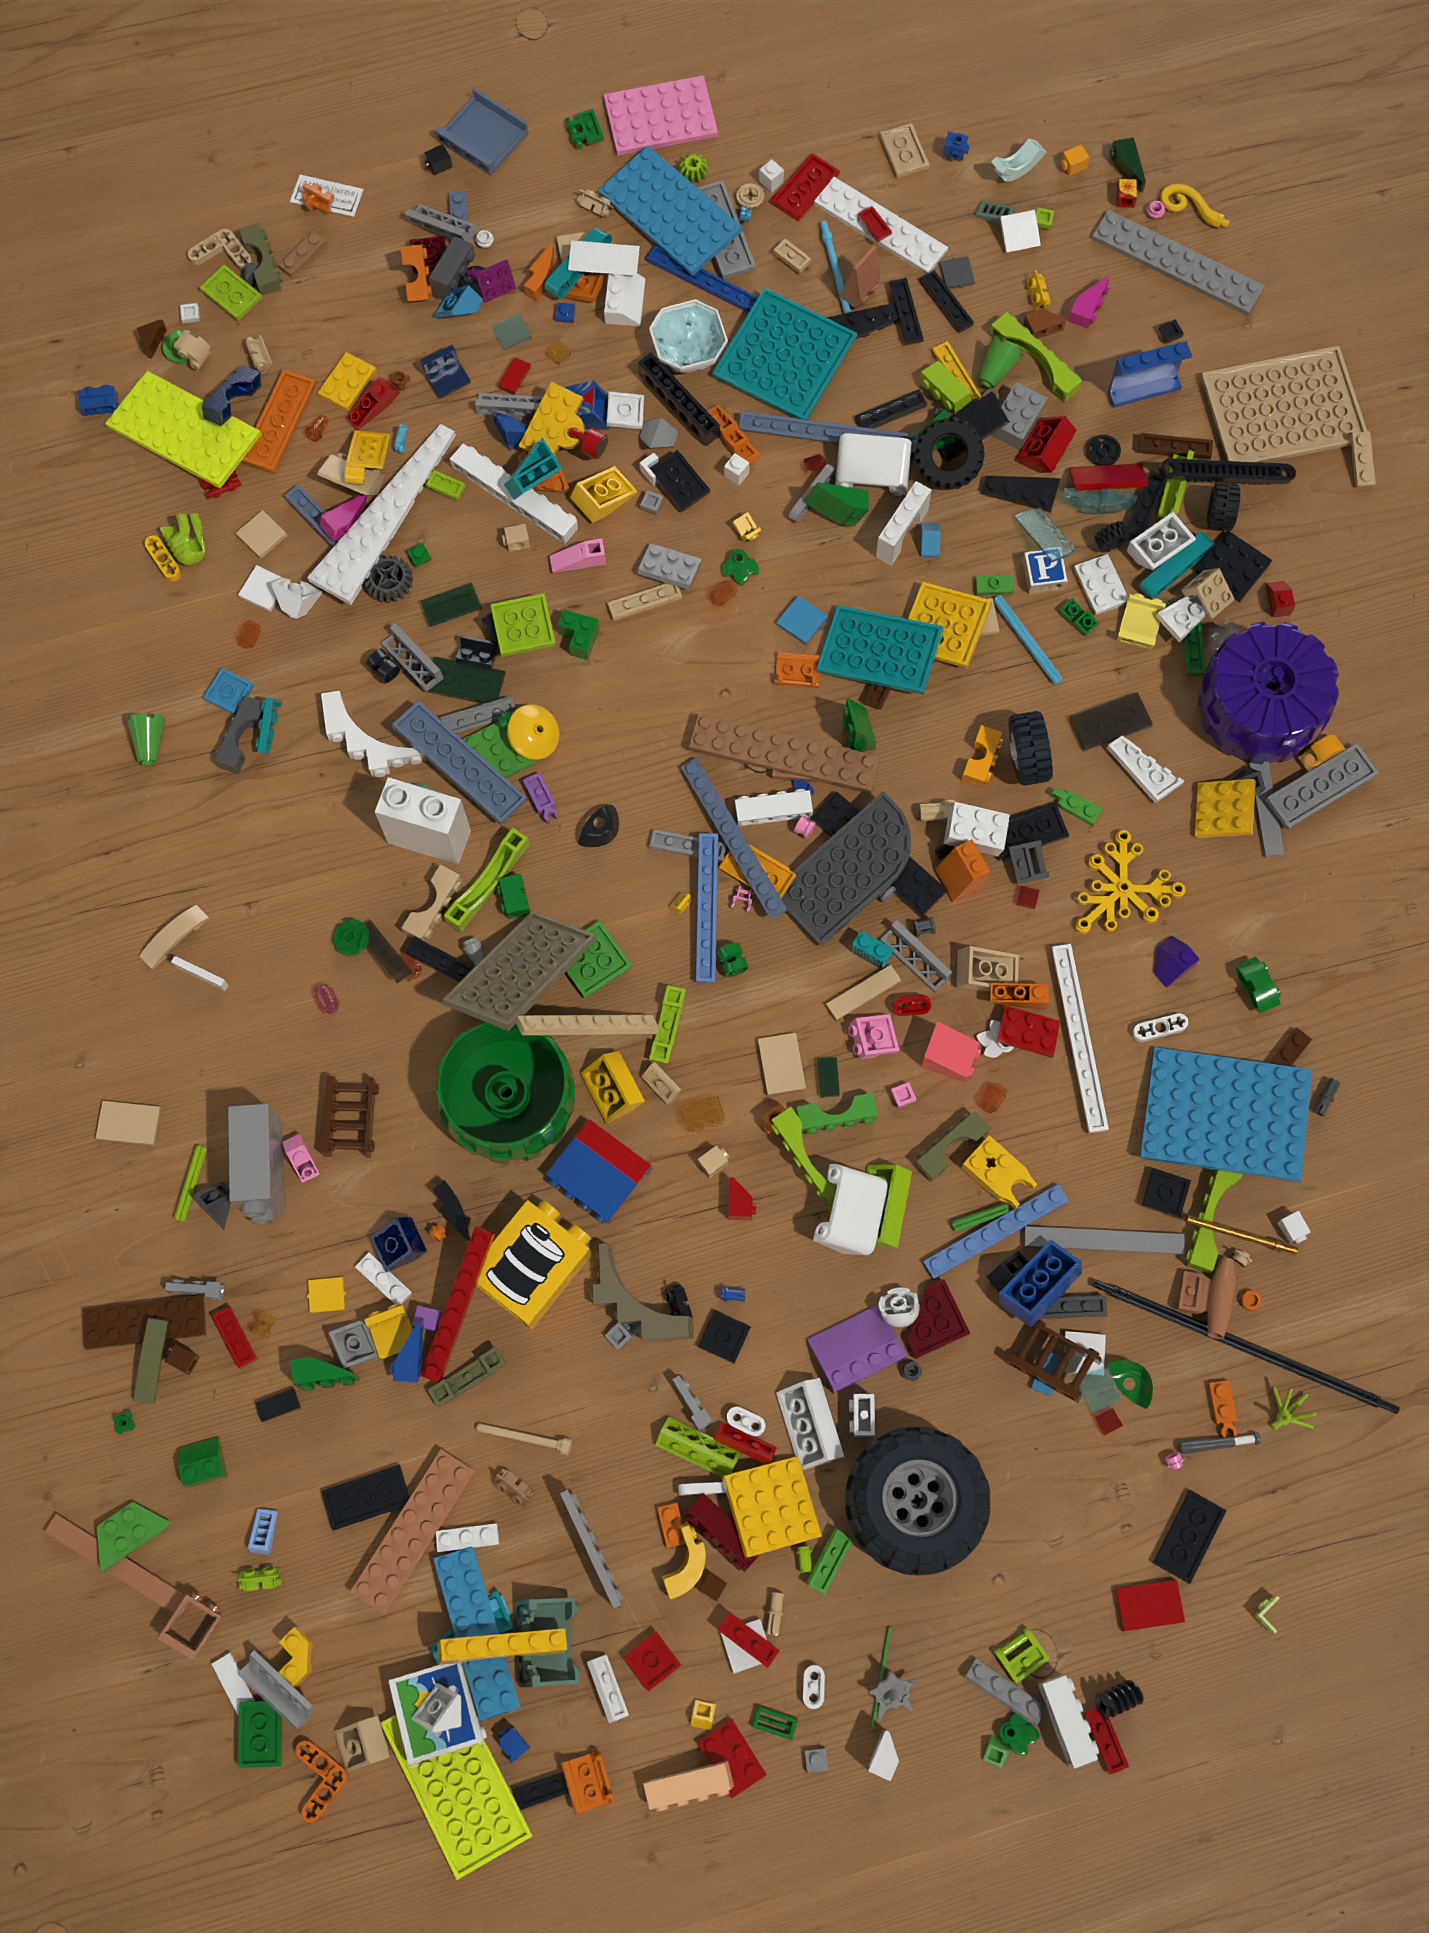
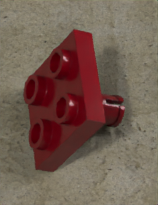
[410,236,446,274]

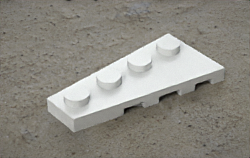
[1156,595,1207,642]
[1107,736,1184,803]

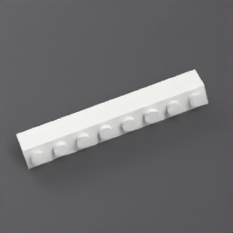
[450,444,578,544]

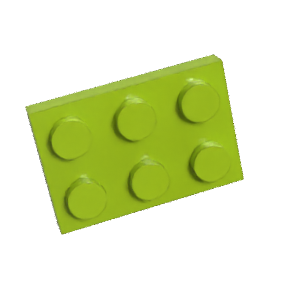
[199,265,262,321]

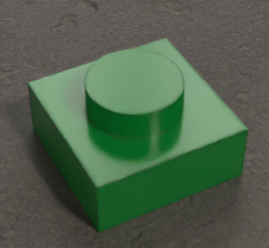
[407,543,432,568]

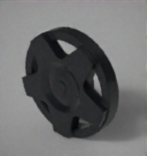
[1087,435,1121,466]

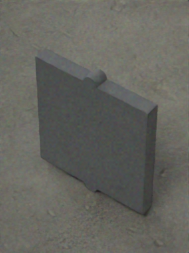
[940,256,975,289]

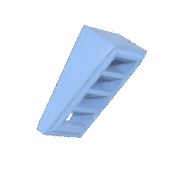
[248,1508,278,1555]

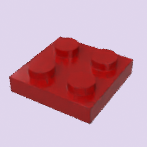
[623,1631,682,1692]

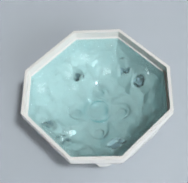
[649,299,728,373]

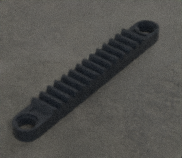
[1158,458,1296,485]

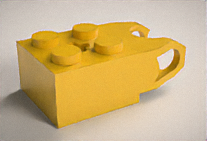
[961,1135,1038,1209]

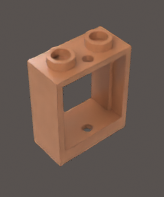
[157,1592,222,1661]

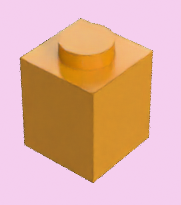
[1061,144,1090,176]

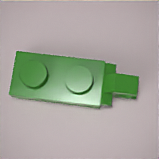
[1051,787,1103,826]

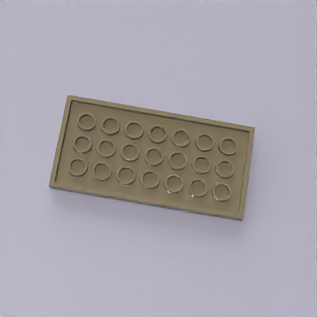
[443,911,596,1031]

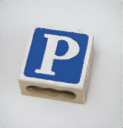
[1023,548,1067,594]

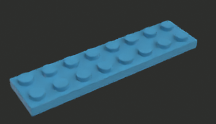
[433,1546,520,1722]

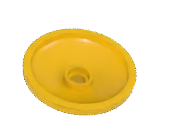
[507,704,560,760]

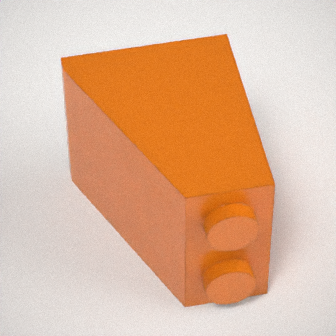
[935,839,991,902]

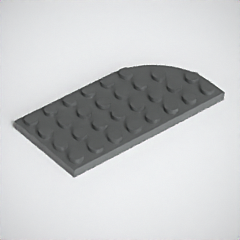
[782,791,911,947]

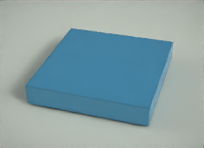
[776,596,828,645]
[203,668,254,716]

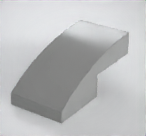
[605,1323,641,1350]

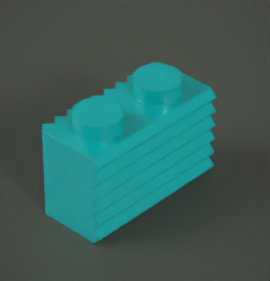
[851,930,894,970]

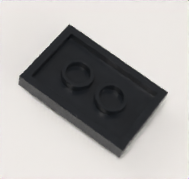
[650,449,710,513]

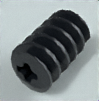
[1095,1680,1144,1720]

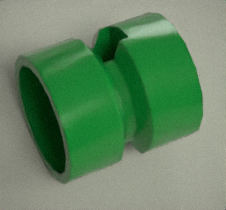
[717,942,749,977]

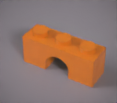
[400,244,432,302]

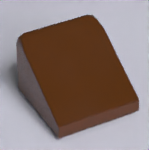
[699,1572,727,1602]

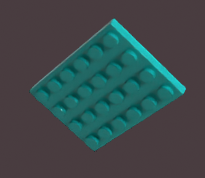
[817,605,944,695]

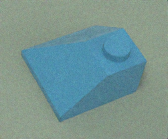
[433,285,483,318]

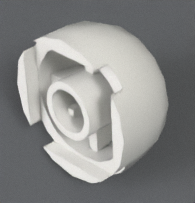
[878,1288,920,1328]

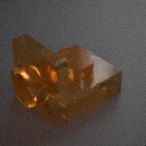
[392,952,422,982]

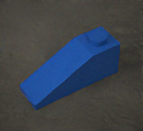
[390,1318,424,1383]

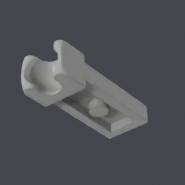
[165,1280,225,1301]
[672,1375,712,1431]

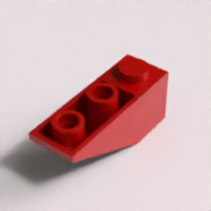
[346,377,400,430]

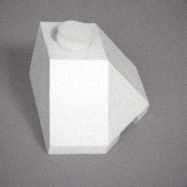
[272,578,322,619]

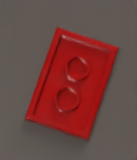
[1115,1580,1185,1632]

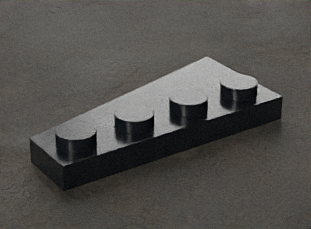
[826,303,899,339]
[981,475,1061,513]

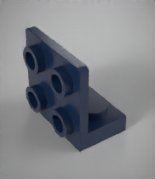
[421,345,471,398]

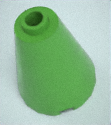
[978,337,1023,389]
[127,714,165,766]

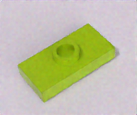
[426,470,466,501]

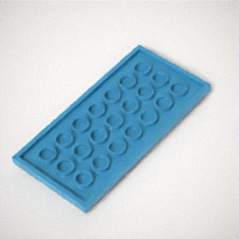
[598,146,743,276]

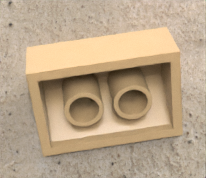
[317,452,385,495]

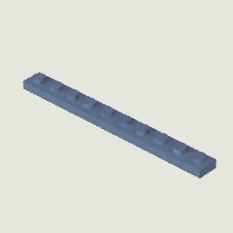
[739,411,919,454]
[681,757,788,920]

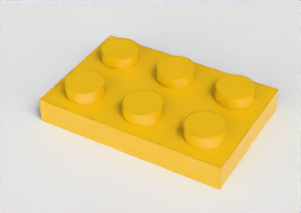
[318,352,377,412]

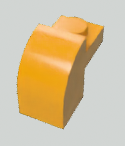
[1298,735,1346,772]

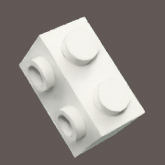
[849,1394,875,1438]

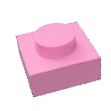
[891,1082,917,1108]

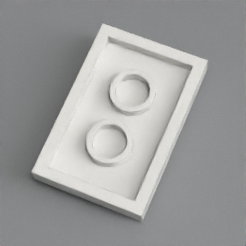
[1073,554,1128,615]

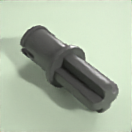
[1313,1078,1340,1117]

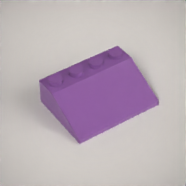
[807,1305,907,1394]

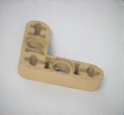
[188,229,253,272]

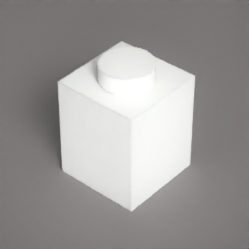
[759,160,784,193]
[724,453,749,486]
[1277,1211,1311,1244]

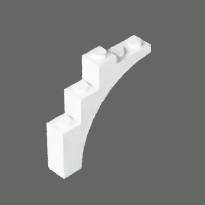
[321,691,426,777]

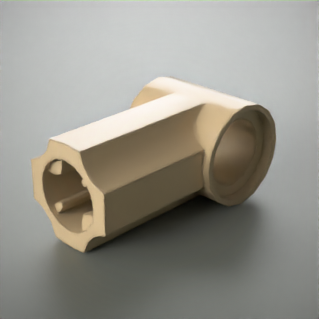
[919,800,956,823]

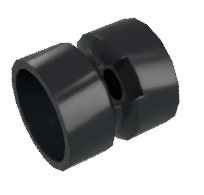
[366,648,401,684]

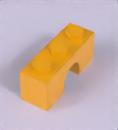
[962,725,1004,788]

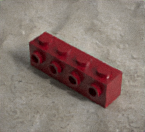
[684,1493,760,1573]

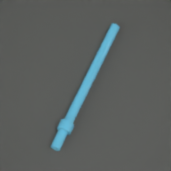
[820,221,851,313]

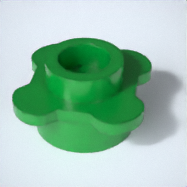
[498,710,512,730]
[113,1411,135,1435]

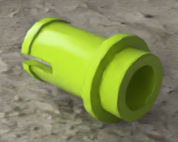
[796,1546,813,1573]

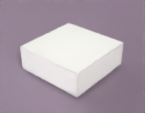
[180,303,200,324]

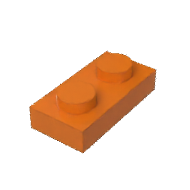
[658,1503,685,1549]

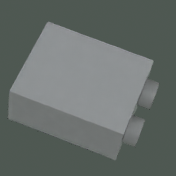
[228,1104,285,1224]

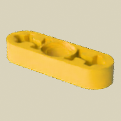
[145,535,181,581]

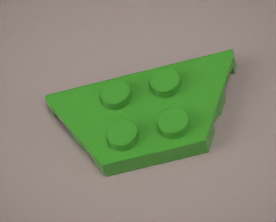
[97,1502,172,1572]

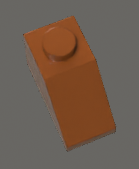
[1023,309,1066,339]

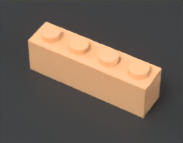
[643,1761,734,1812]

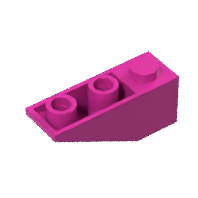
[1068,276,1111,329]
[320,494,367,542]

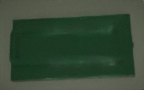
[421,583,482,627]

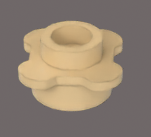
[1231,1250,1252,1268]

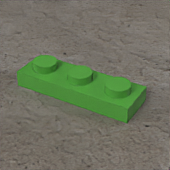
[805,1528,854,1595]

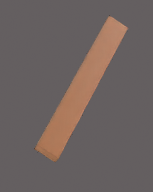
[45,1514,191,1618]

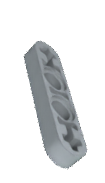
[789,464,836,523]

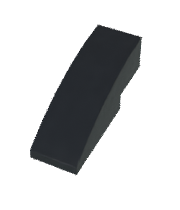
[433,1180,471,1241]

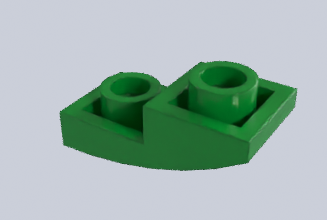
[1058,598,1099,636]

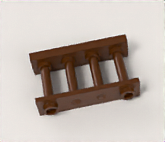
[320,1076,379,1158]
[1006,1320,1102,1403]

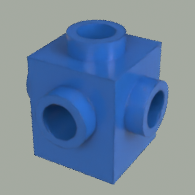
[943,131,970,161]

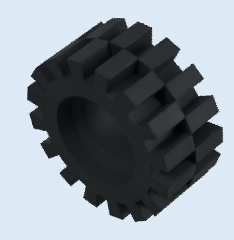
[1094,521,1130,552]

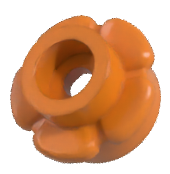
[428,1224,446,1242]

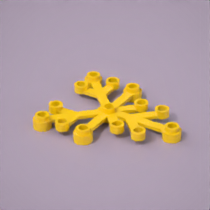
[1075,830,1186,934]

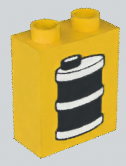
[476,1200,592,1330]

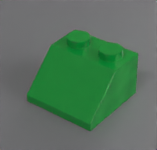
[179,1437,228,1488]

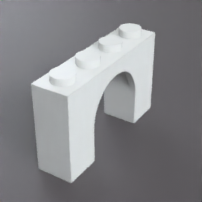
[876,481,932,566]

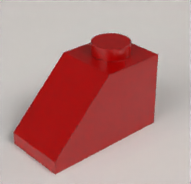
[1266,581,1295,618]
[728,1177,756,1220]

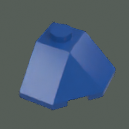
[492,412,527,450]

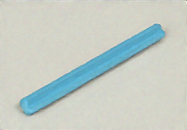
[993,595,1063,685]

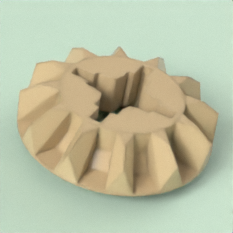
[736,183,764,210]

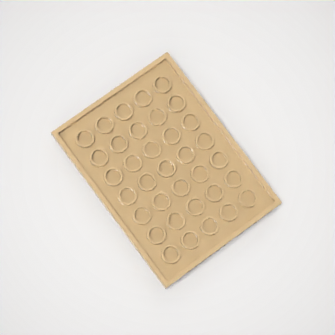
[1201,346,1368,463]

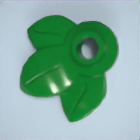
[723,549,759,585]
[999,1713,1040,1756]

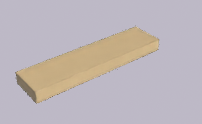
[607,583,682,621]
[826,965,901,1021]

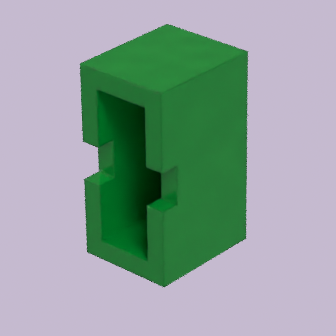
[497,873,530,919]

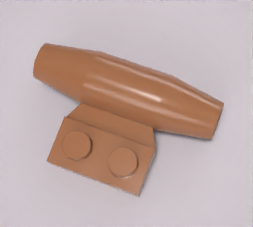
[1178,1258,1236,1339]

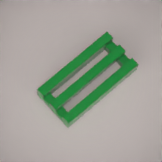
[752,1706,798,1740]

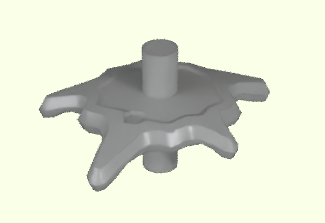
[869,1671,919,1719]

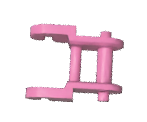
[731,886,754,912]

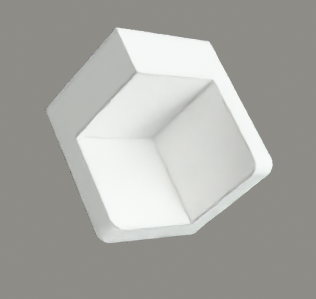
[640,453,659,486]

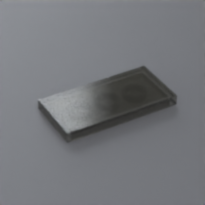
[1069,692,1153,751]

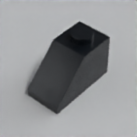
[986,1251,1028,1292]

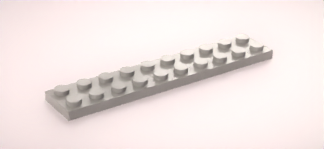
[1092,210,1265,316]

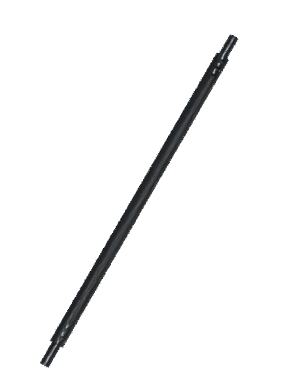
[1093,1279,1400,1414]

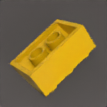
[581,1051,645,1123]

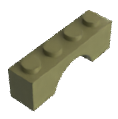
[239,223,282,296]
[916,1111,991,1182]

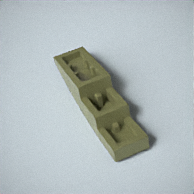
[133,1318,169,1404]

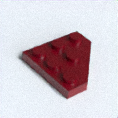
[907,1279,971,1359]

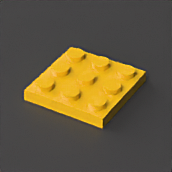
[1195,779,1256,838]

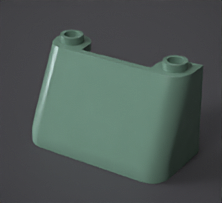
[514,1597,581,1688]

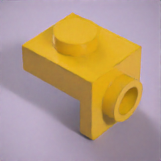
[732,512,761,541]

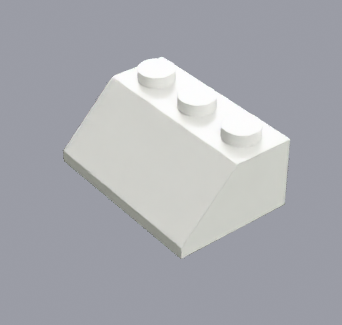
[604,274,646,326]
[1127,512,1196,570]

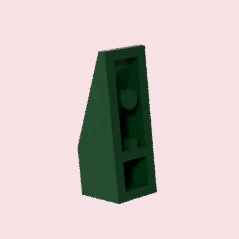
[1110,137,1146,192]

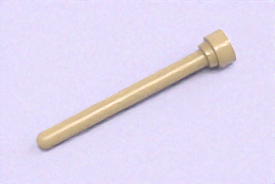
[476,1423,572,1456]

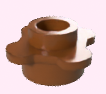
[389,371,410,390]

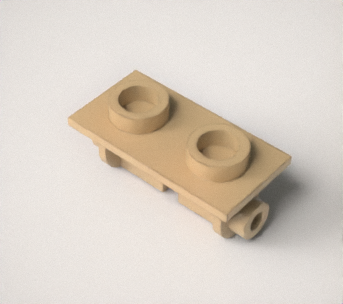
[577,189,614,217]
[245,335,273,375]

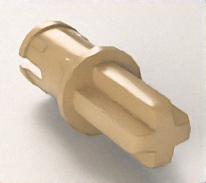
[767,1592,784,1636]

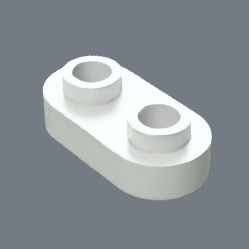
[727,1407,765,1437]
[803,1665,825,1709]

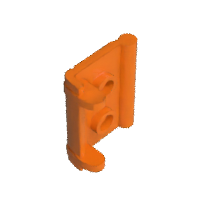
[775,652,821,688]
[561,1751,614,1815]

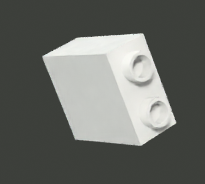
[375,777,471,865]

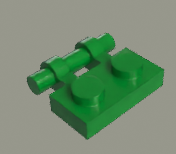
[566,109,604,149]

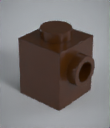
[164,1344,200,1375]

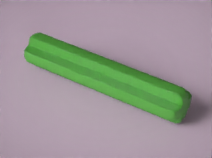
[952,1203,1009,1232]

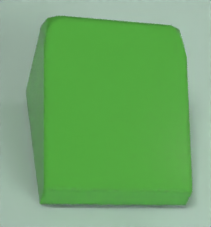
[982,1735,1010,1768]

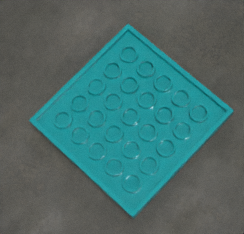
[712,287,857,420]

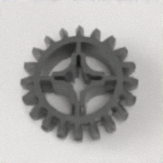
[364,555,414,604]

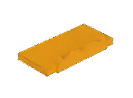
[719,844,797,899]

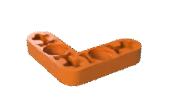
[295,1740,348,1823]

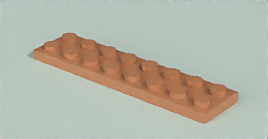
[350,1449,475,1615]

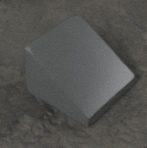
[245,263,260,287]

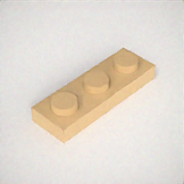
[1350,431,1376,488]

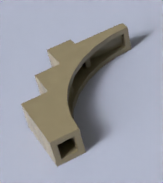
[590,1243,694,1343]

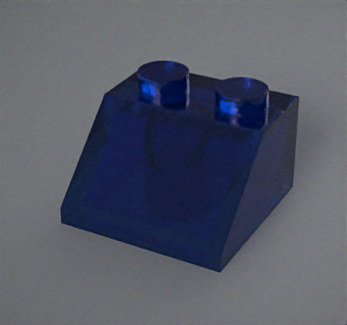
[370,1217,428,1272]

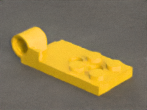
[345,431,391,485]

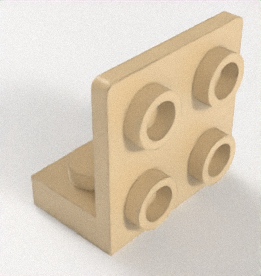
[1182,568,1234,619]

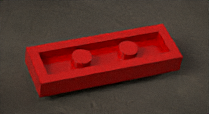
[212,1306,258,1369]
[713,1422,777,1464]
[717,1612,780,1668]
[1084,1708,1129,1775]

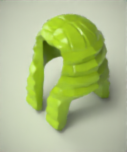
[160,513,206,566]

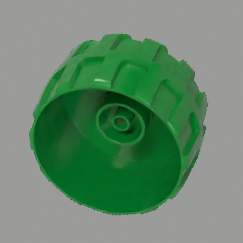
[435,1021,575,1164]

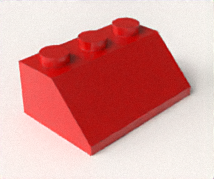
[1015,416,1077,473]

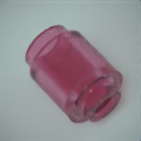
[314,984,340,1014]

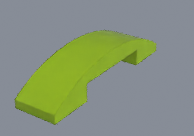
[649,985,686,1064]

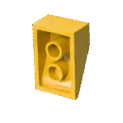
[570,466,638,523]

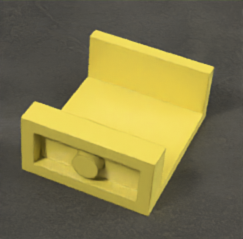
[1116,593,1166,650]

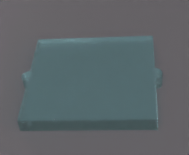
[492,314,532,350]
[1080,1367,1123,1413]

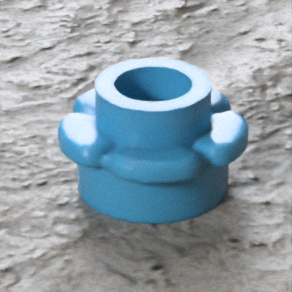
[738,206,751,223]

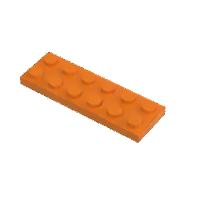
[241,370,317,474]

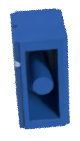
[78,385,119,416]

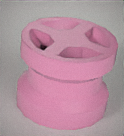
[794,815,817,839]

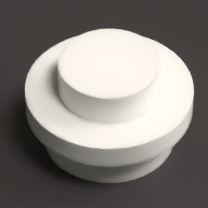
[476,230,494,248]

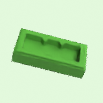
[976,575,1014,595]

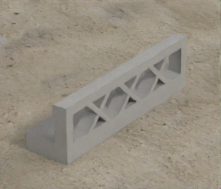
[405,204,477,242]
[475,393,543,418]
[381,623,444,692]
[880,920,952,993]
[239,1650,313,1731]

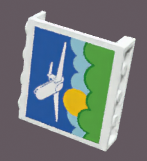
[389,1663,487,1768]

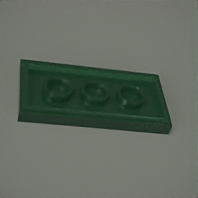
[425,656,506,704]

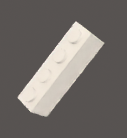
[735,789,813,827]

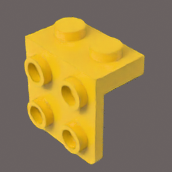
[364,1304,413,1359]

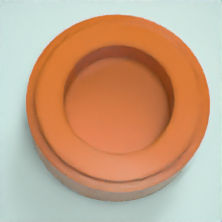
[1240,1290,1262,1311]

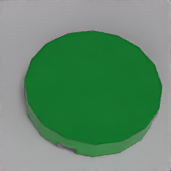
[333,919,370,957]

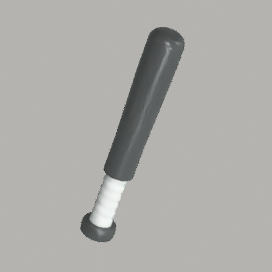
[1179,1432,1261,1454]

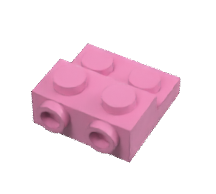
[848,1014,900,1060]

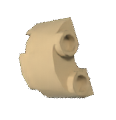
[173,330,212,371]

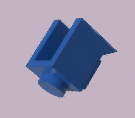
[498,1727,530,1764]

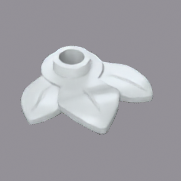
[977,1020,1014,1058]

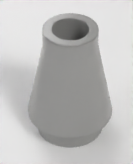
[463,937,484,967]

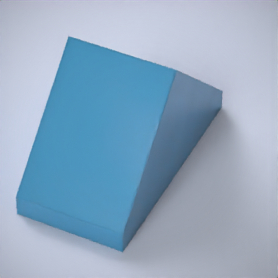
[921,522,941,557]

